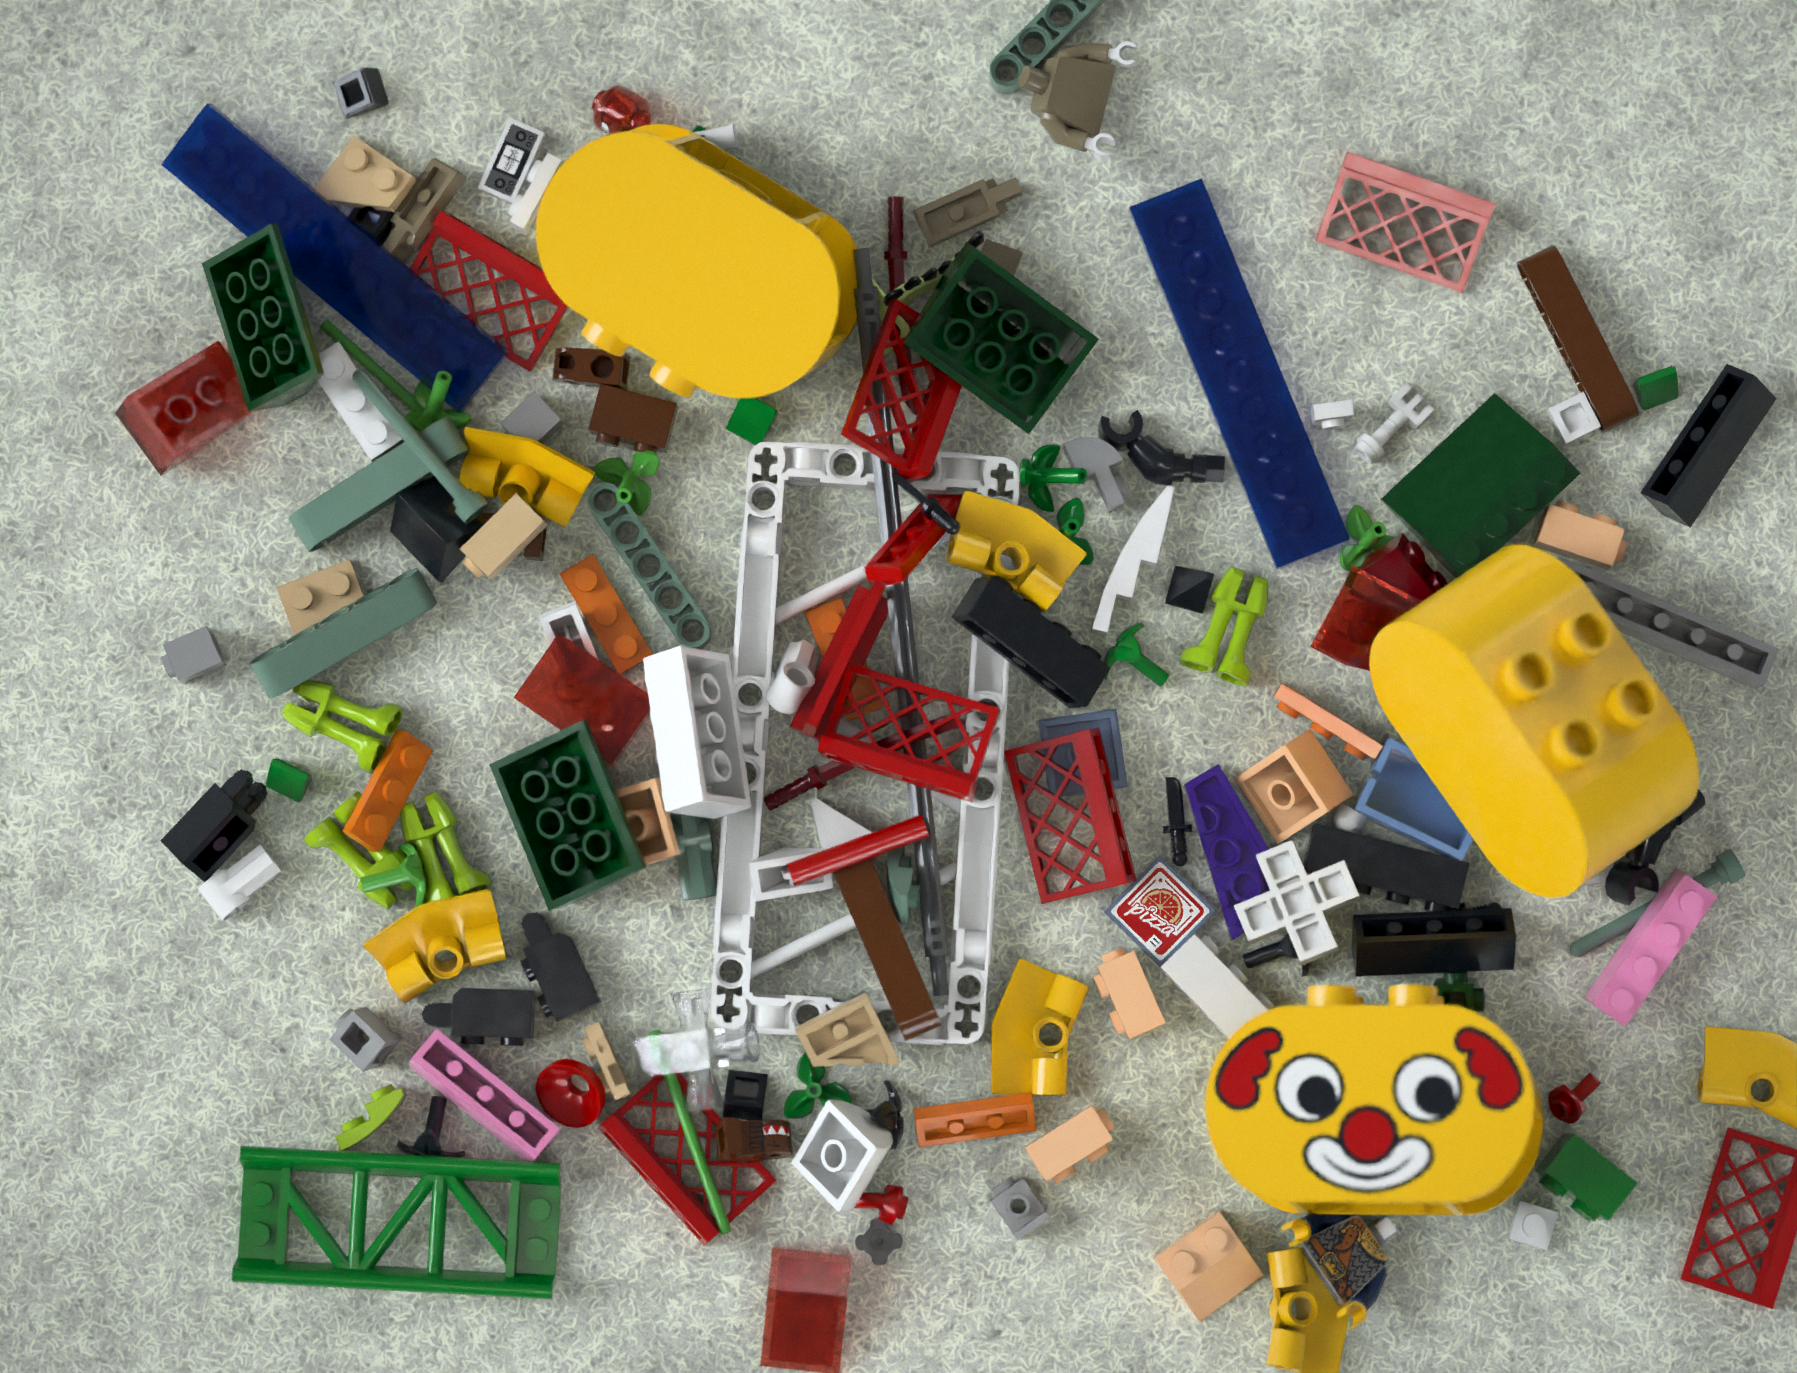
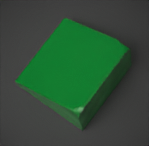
[1633,366,1679,410]
[725,397,778,445]
[266,758,313,802]

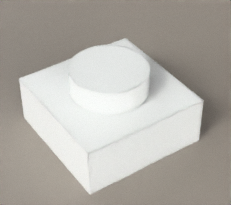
[1547,391,1601,446]
[1310,399,1354,430]
[1508,1200,1558,1250]

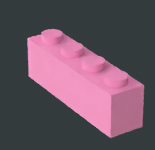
[1584,868,1718,1026]
[409,1028,560,1162]

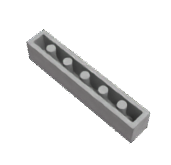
[1557,556,1779,689]

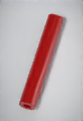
[787,815,930,886]

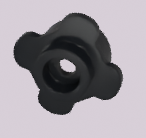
[855,1218,903,1266]

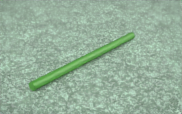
[320,319,467,458]
[648,1029,732,1235]

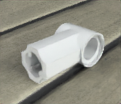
[766,639,819,714]
[198,844,282,921]

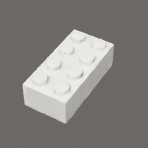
[643,646,752,819]

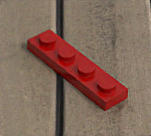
[864,494,963,585]

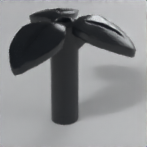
[1243,933,1310,977]
[865,1080,904,1149]
[397,1096,465,1158]

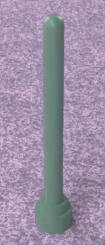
[352,369,489,524]
[1570,849,1745,957]

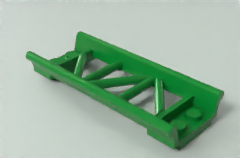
[232,1146,561,1299]

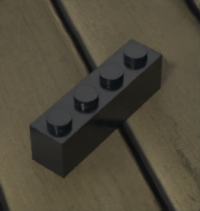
[1640,364,1777,527]
[951,575,1110,709]
[1303,823,1470,912]
[1351,908,1516,977]

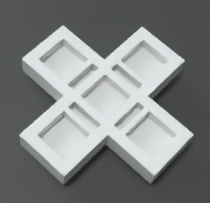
[1234,840,1360,965]

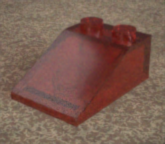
[115,340,254,476]
[1310,565,1423,671]
[514,633,651,768]
[760,1247,852,1373]

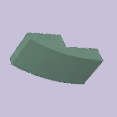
[887,846,921,925]

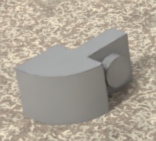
[1062,437,1128,513]

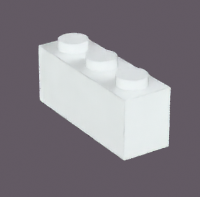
[318,341,405,462]
[1159,934,1276,1039]

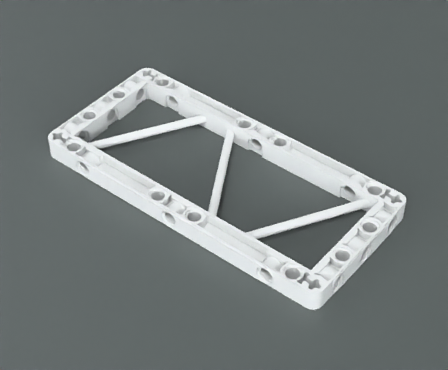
[710,442,1020,1045]

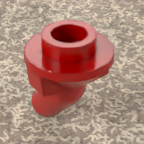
[1548,1072,1601,1124]
[854,1185,908,1225]

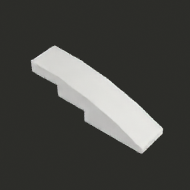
[1091,485,1175,636]

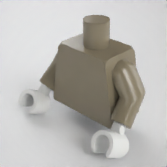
[1018,41,1137,162]

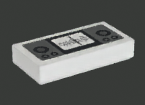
[478,117,546,204]

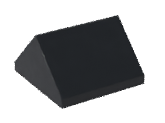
[390,476,488,583]

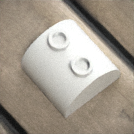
[791,1099,893,1212]

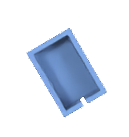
[1352,738,1473,861]

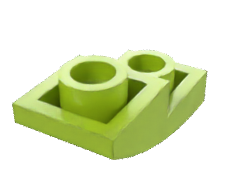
[335,1084,407,1151]

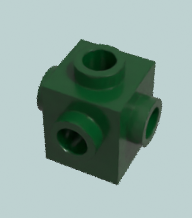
[1434,972,1485,1014]

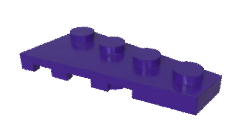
[1184,764,1270,941]

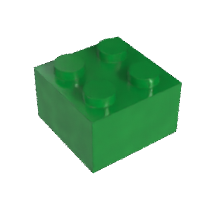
[1535,1133,1638,1222]

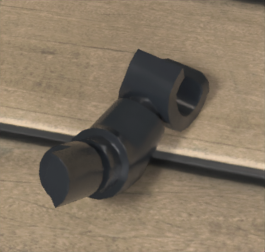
[1097,409,1225,486]
[1605,789,1706,906]

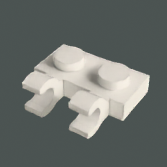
[508,153,563,236]

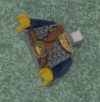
[1281,1213,1398,1330]

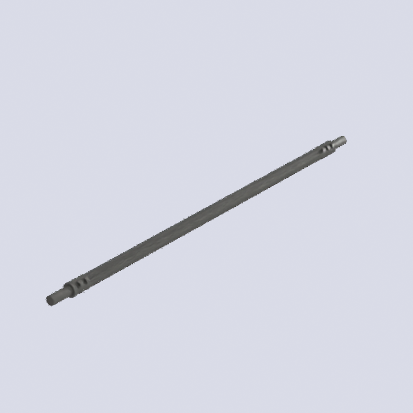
[853,248,949,997]

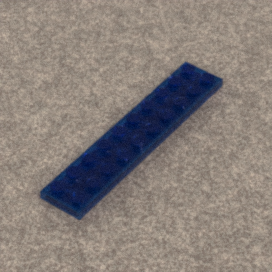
[161,103,510,413]
[1129,178,1350,570]

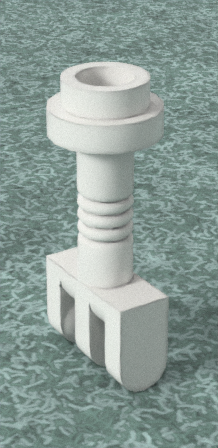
[1354,382,1435,464]

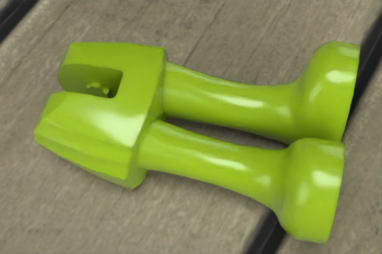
[1179,566,1268,687]
[281,680,403,774]
[303,791,414,909]
[400,791,493,904]

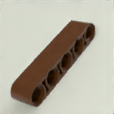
[1517,245,1639,433]
[833,859,942,1041]

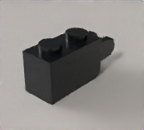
[160,769,268,882]
[520,912,601,1022]
[421,988,536,1046]

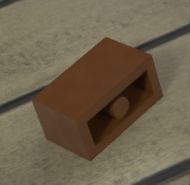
[589,384,678,454]

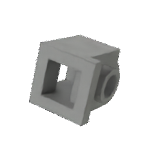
[329,1007,402,1072]
[990,1176,1051,1240]

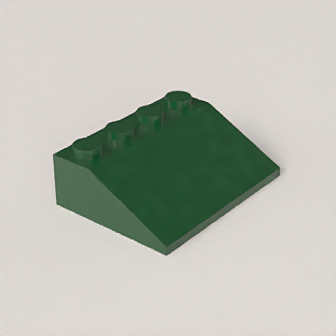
[202,223,324,412]
[903,242,1099,434]
[1380,393,1581,579]
[489,720,647,911]

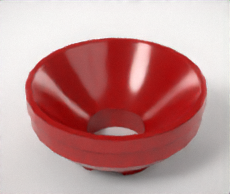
[536,1059,606,1128]

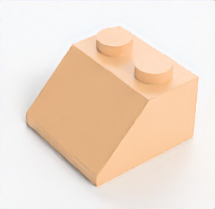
[1235,729,1354,845]
[615,777,680,865]
[1153,1210,1263,1322]

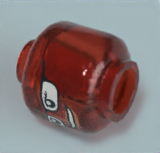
[592,84,652,135]

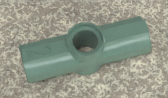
[670,813,717,901]

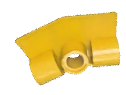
[459,427,595,528]
[945,491,1086,613]
[363,889,507,1003]
[991,958,1090,1096]
[1697,1026,1797,1130]
[1266,1247,1349,1373]

